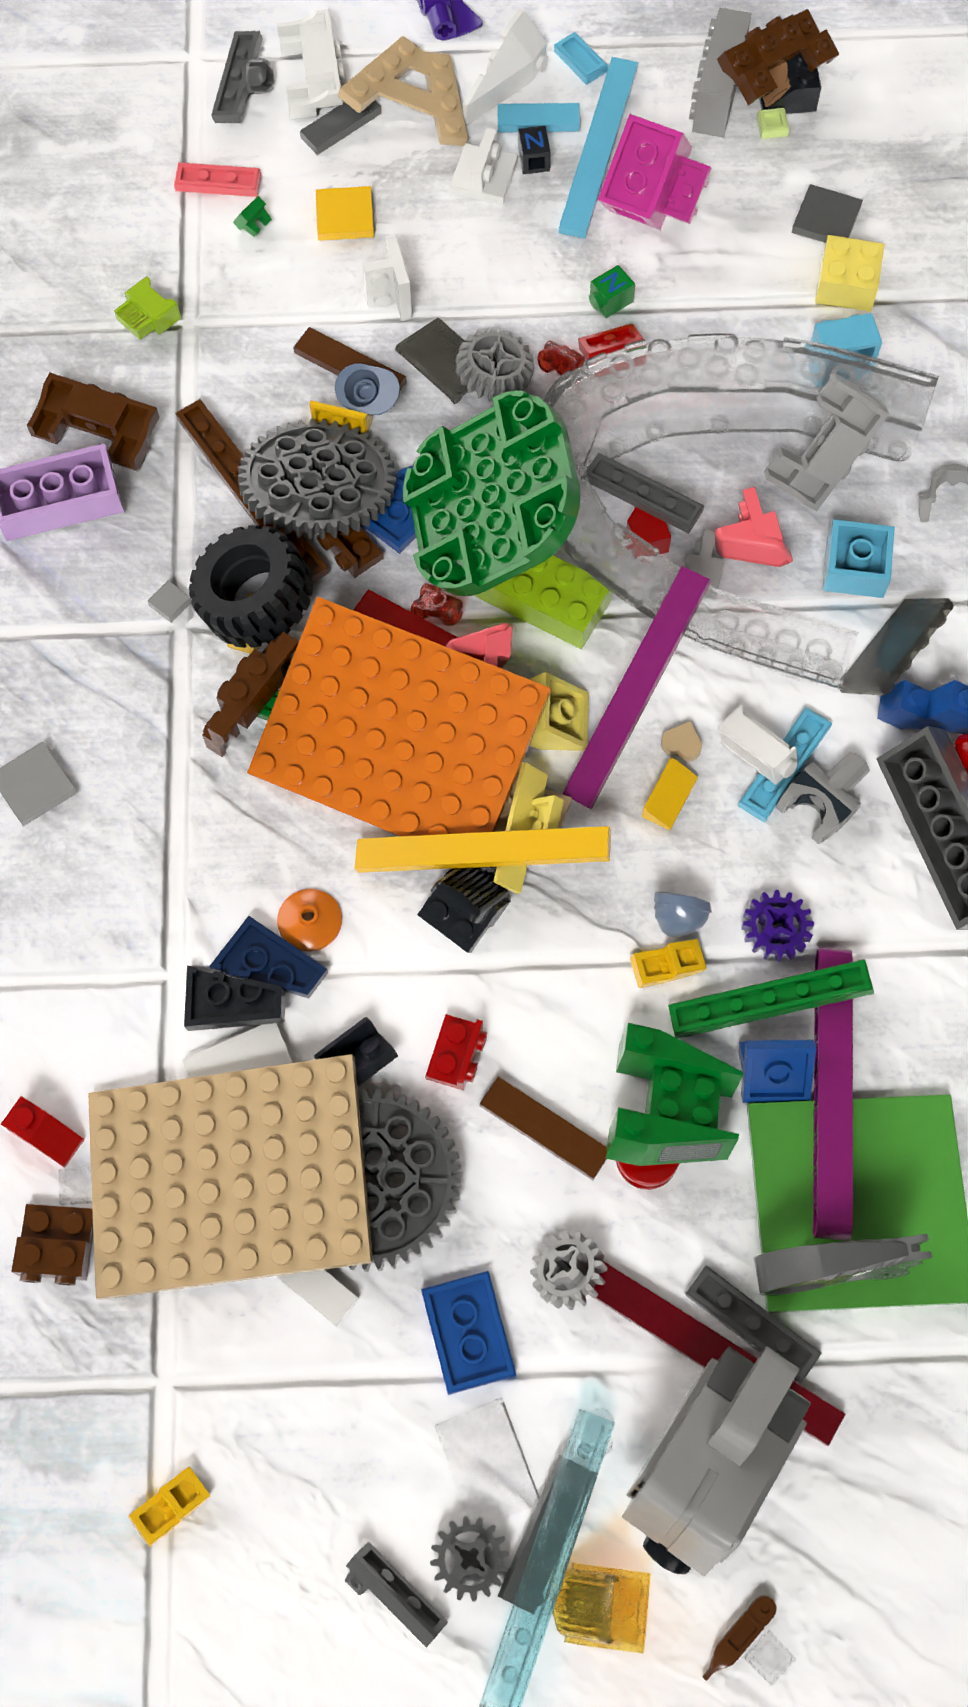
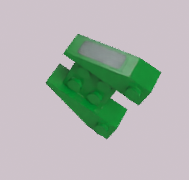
[605,1023,743,1166]

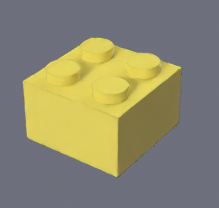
[815,235,885,312]

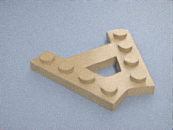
[338,36,468,146]

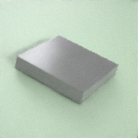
[0,742,78,827]

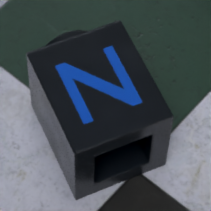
[518,126,551,175]

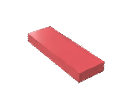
[174,162,261,197]

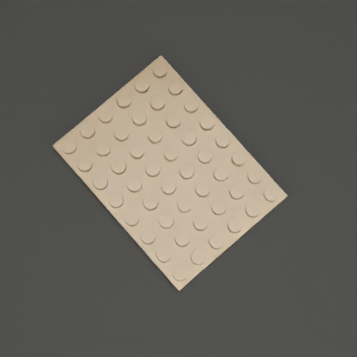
[88,1054,373,1300]

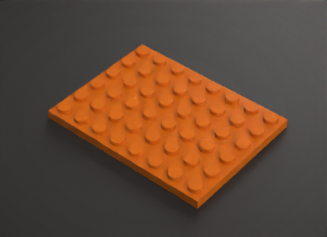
[247,596,552,837]

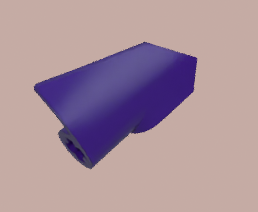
[417,0,483,40]

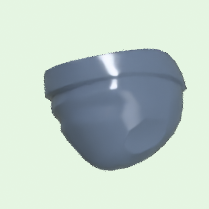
[654,892,712,937]

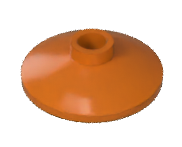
[277,889,342,952]

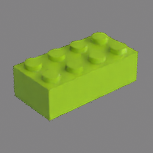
[475,555,613,650]

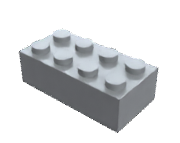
[689,7,752,138]

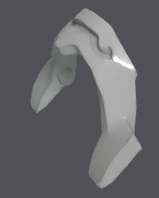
[918,465,968,522]

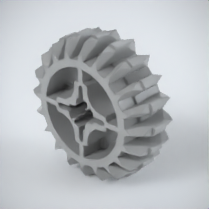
[456,327,534,402]

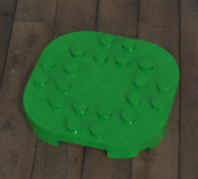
[403,391,580,596]

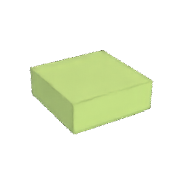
[756,108,789,139]

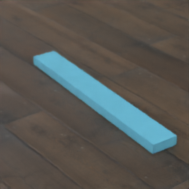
[559,57,638,239]

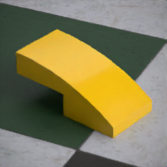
[630,939,707,989]
[128,1466,211,1548]

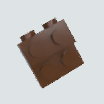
[11,1204,93,1286]

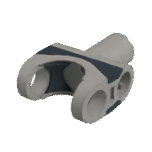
[776,752,870,844]

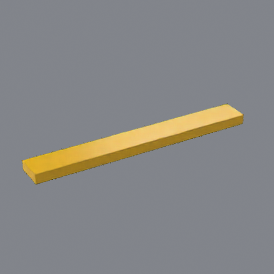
[354,826,611,873]

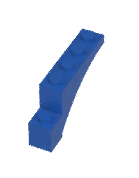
[877,680,968,734]

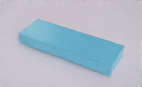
[497,103,580,132]

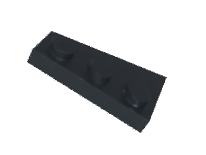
[184,965,285,1031]

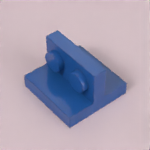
[738,1040,816,1103]

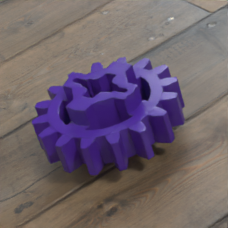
[741,890,815,962]

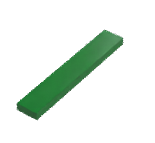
[668,959,874,1039]

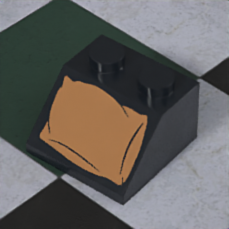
[759,52,822,114]

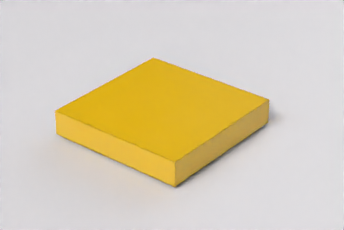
[315,186,374,241]

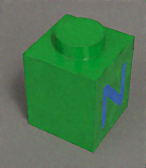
[589,265,635,318]

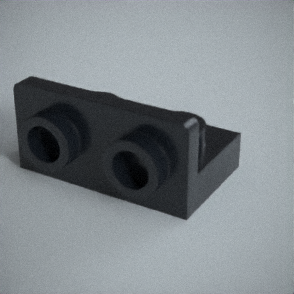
[314,1017,398,1087]

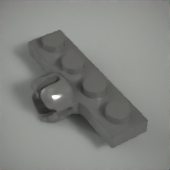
[211,31,274,123]

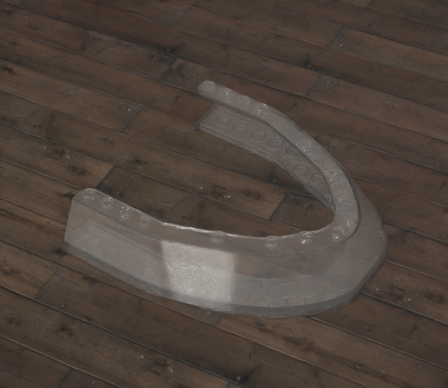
[544,333,939,693]

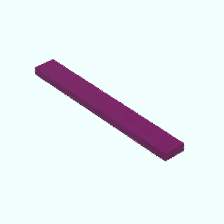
[562,566,712,809]

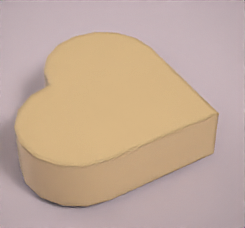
[661,721,702,761]

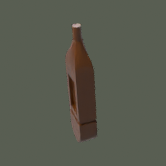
[702,1595,777,1681]

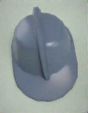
[335,364,400,415]

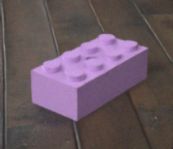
[0,443,124,541]

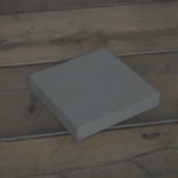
[791,184,863,243]

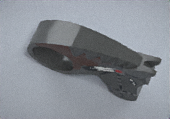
[754,1234,932,1296]

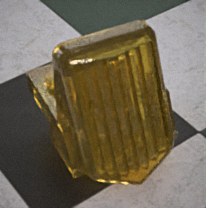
[549,1563,651,1653]

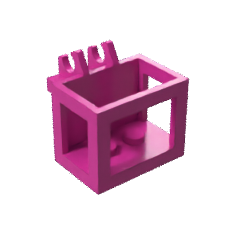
[598,114,712,231]

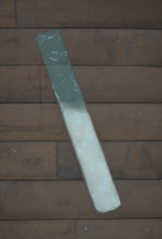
[479,1409,615,1707]

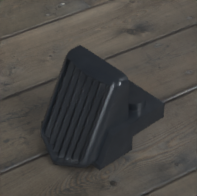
[417,867,511,953]

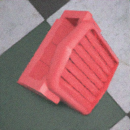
[715,487,793,567]
[445,623,513,668]

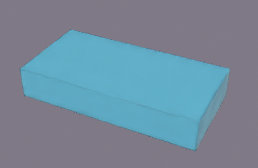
[554,32,608,85]

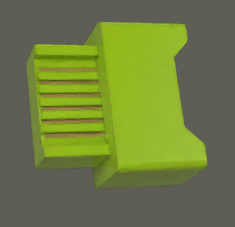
[114,276,181,340]

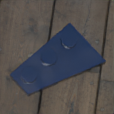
[209,916,329,999]

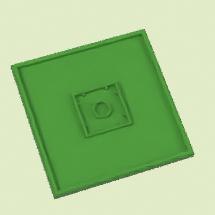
[747,1094,968,1313]

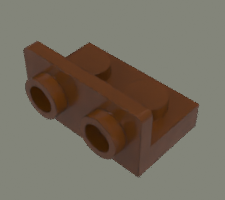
[316,527,384,578]

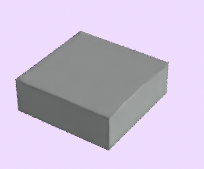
[147,580,191,623]

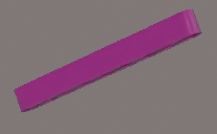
[813,948,853,1241]

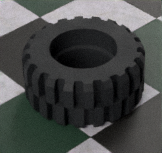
[189,525,313,648]

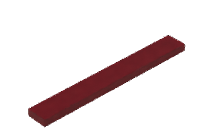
[588,1260,846,1447]

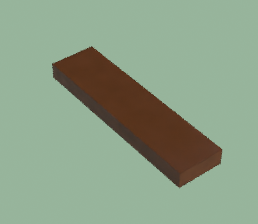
[293,327,407,391]
[480,1076,607,1181]

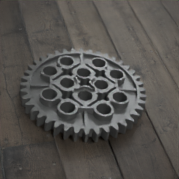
[238,419,396,539]
[349,1089,462,1272]

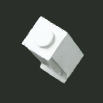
[718,704,798,785]

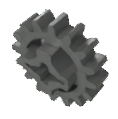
[430,1516,510,1602]

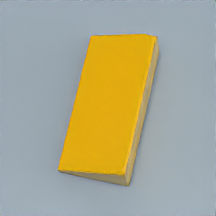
[309,400,373,434]
[642,758,698,830]

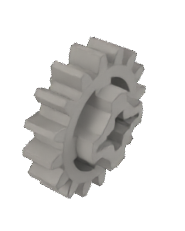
[530,1231,607,1310]

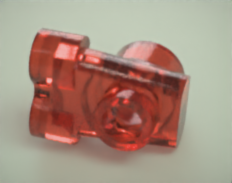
[537,340,585,387]
[411,583,463,626]

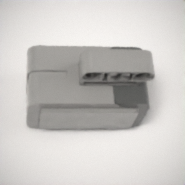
[621,1346,811,1577]

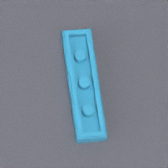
[738,707,833,823]

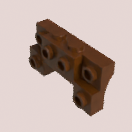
[717,9,840,106]
[27,372,160,471]
[202,632,299,757]

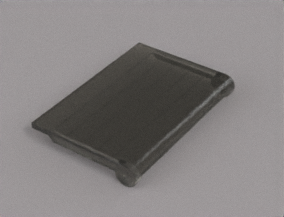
[395,317,495,404]

